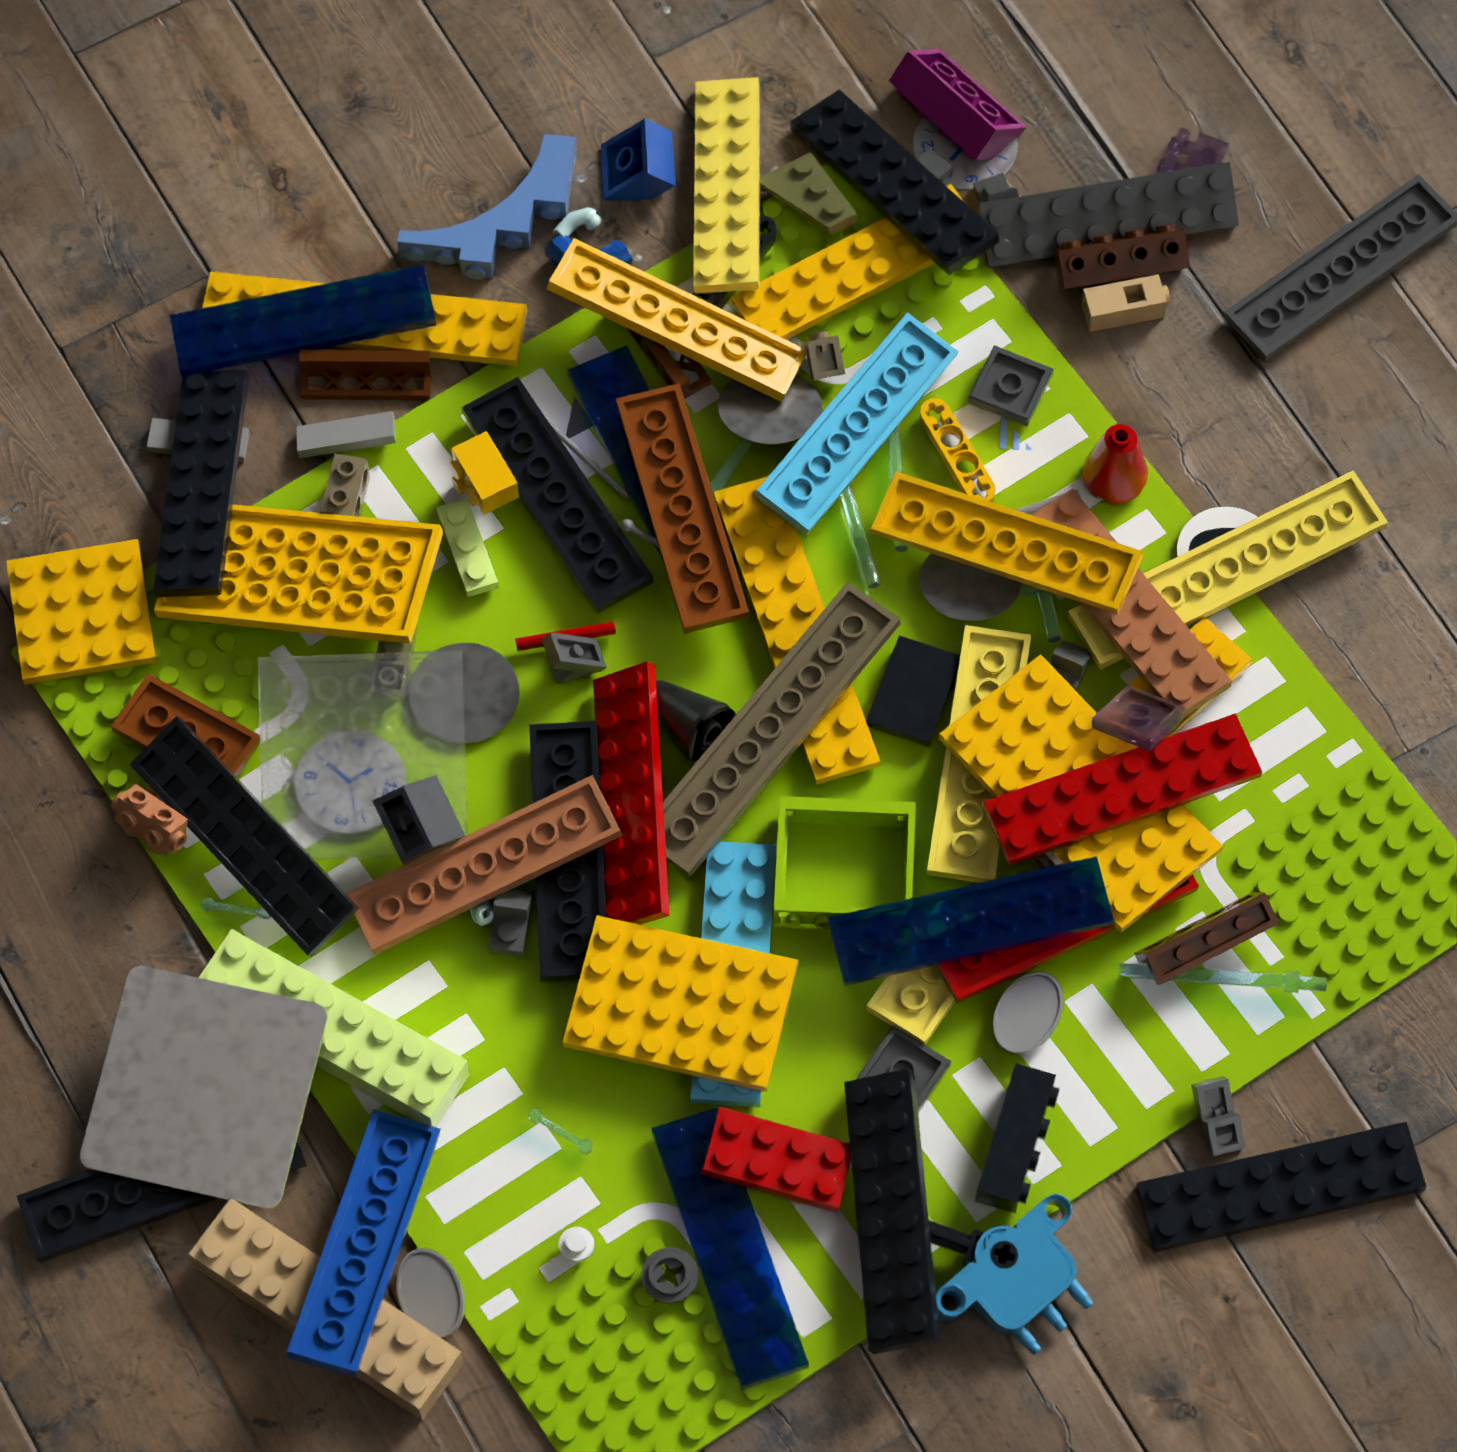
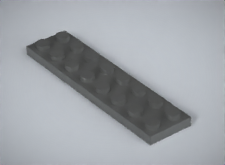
[977,162,1239,267]
[1223,174,1457,362]

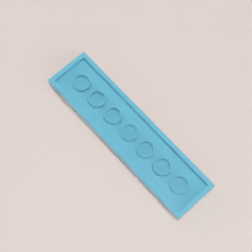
[754,312,959,536]
[690,842,776,1107]

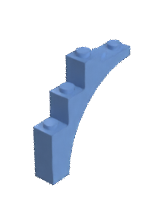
[397,134,577,280]

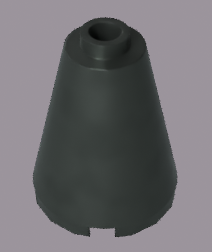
[656,680,736,763]

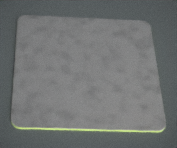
[80,966,328,1208]

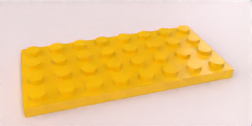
[154,504,443,644]
[939,654,1223,933]

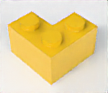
[449,431,519,515]

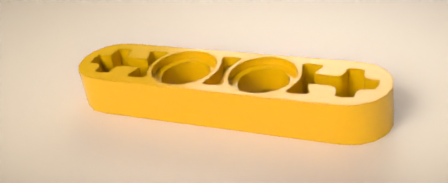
[920,398,996,502]

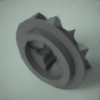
[641,1247,698,1305]

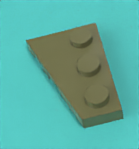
[759,152,858,235]

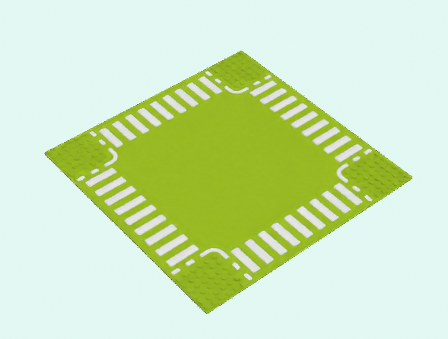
[11,163,1457,1452]

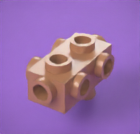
[111,784,188,856]

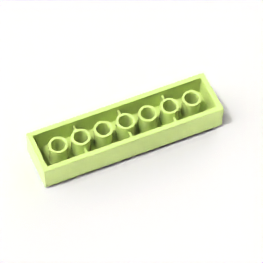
[199,929,470,1127]

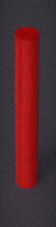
[515,621,616,652]

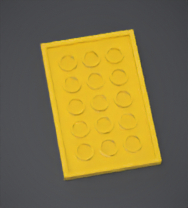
[563,915,798,1092]

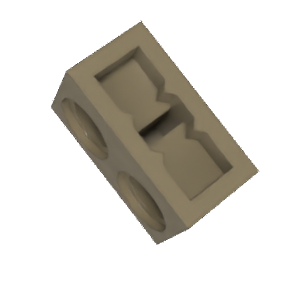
[320,453,370,517]

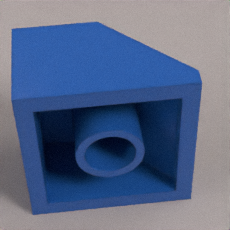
[601,118,676,201]

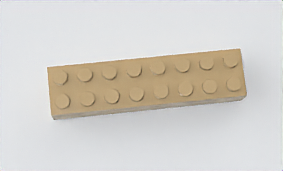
[189,1198,464,1421]

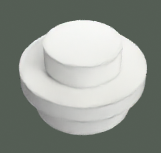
[559,1227,594,1262]

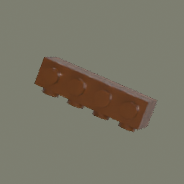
[1053,224,1190,289]

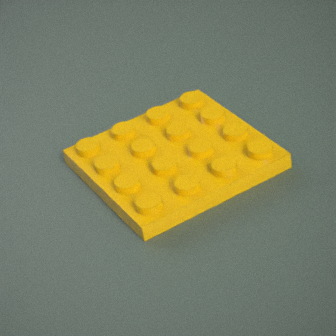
[6,539,157,685]

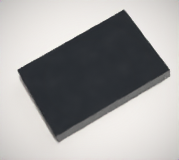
[866,635,960,747]

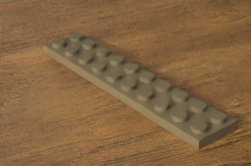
[663,582,901,877]

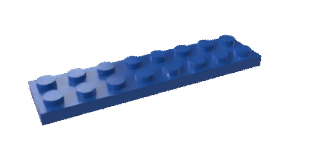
[287,1109,441,1378]

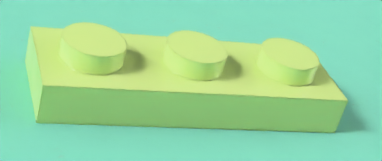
[436,498,499,598]

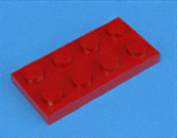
[701,1107,851,1213]

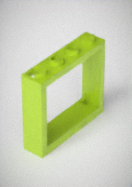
[774,796,916,932]

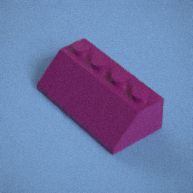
[888,49,1027,160]

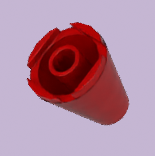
[1082,424,1148,504]

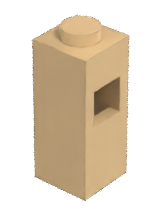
[1081,274,1170,332]

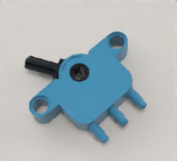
[929,1194,1093,1355]

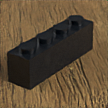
[975,1063,1060,1214]

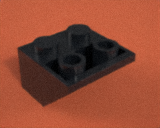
[372,775,466,865]

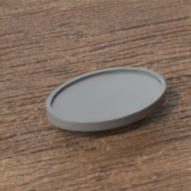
[993,972,1063,1055]
[396,1248,465,1338]

